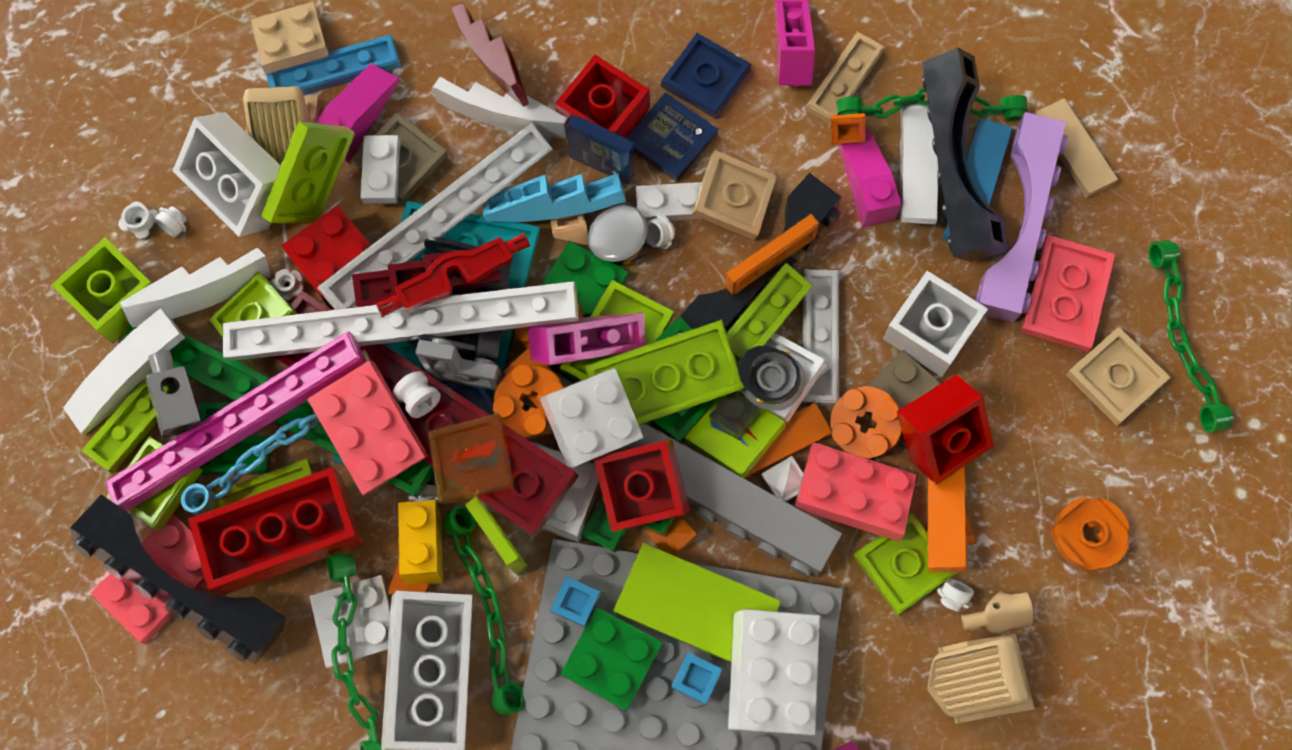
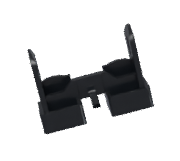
[407,237,513,362]

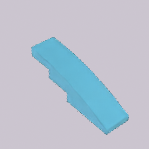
[483,173,626,222]

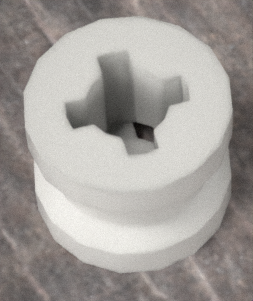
[393,371,441,418]

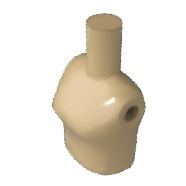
[961,592,1033,634]

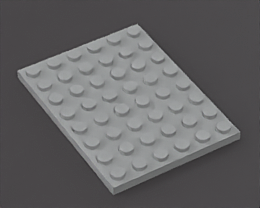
[511,539,843,750]

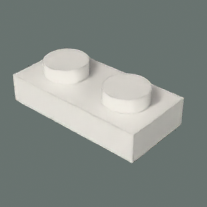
[361,135,400,204]
[636,182,702,222]

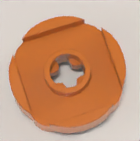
[493,365,564,440]
[830,386,902,458]
[1051,497,1130,572]

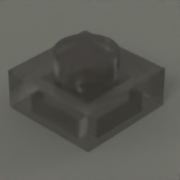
[709,392,761,441]

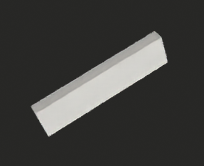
[802,269,839,406]

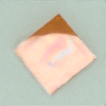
[428,413,514,505]

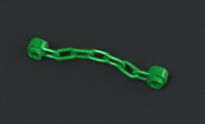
[836,88,1028,122]
[1148,240,1234,433]
[442,505,526,716]
[327,551,382,750]

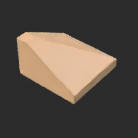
[550,214,589,245]

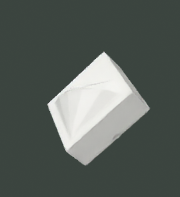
[761,456,803,502]

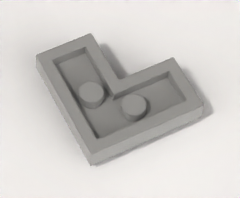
[415,338,504,390]

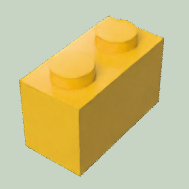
[398,500,443,585]

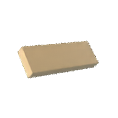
[805,31,885,125]
[1035,98,1118,198]

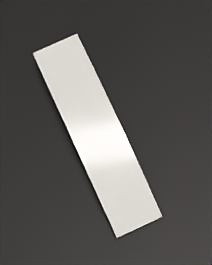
[433,77,568,139]
[899,103,938,224]
[120,247,272,328]
[63,308,185,435]

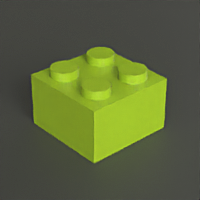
[51,237,152,344]

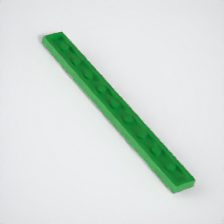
[121,325,435,499]

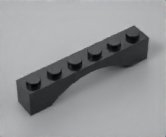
[922,47,1008,262]
[680,173,842,333]
[70,494,285,665]

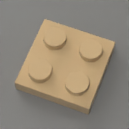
[250,2,329,75]
[692,150,777,240]
[1066,327,1171,426]

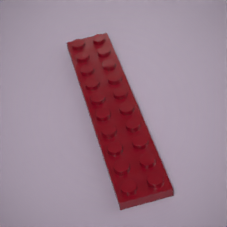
[273,291,579,538]

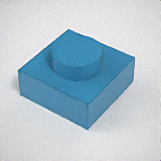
[550,576,601,628]
[671,653,722,705]

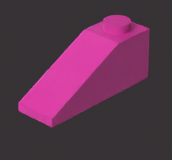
[775,0,815,87]
[317,63,400,164]
[838,128,901,228]
[528,313,646,365]

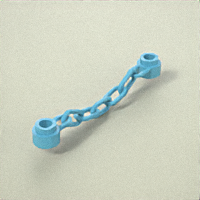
[181,413,321,516]

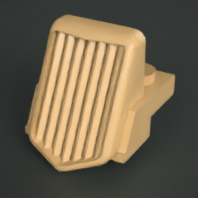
[243,87,321,165]
[927,634,1035,724]

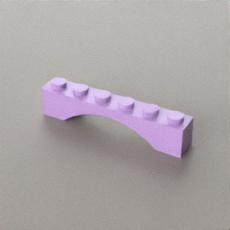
[976,112,1068,323]

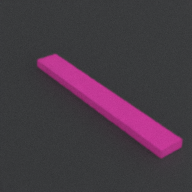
[105,331,366,511]

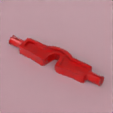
[375,233,530,318]

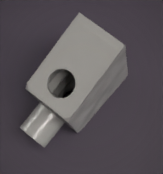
[147,350,201,439]

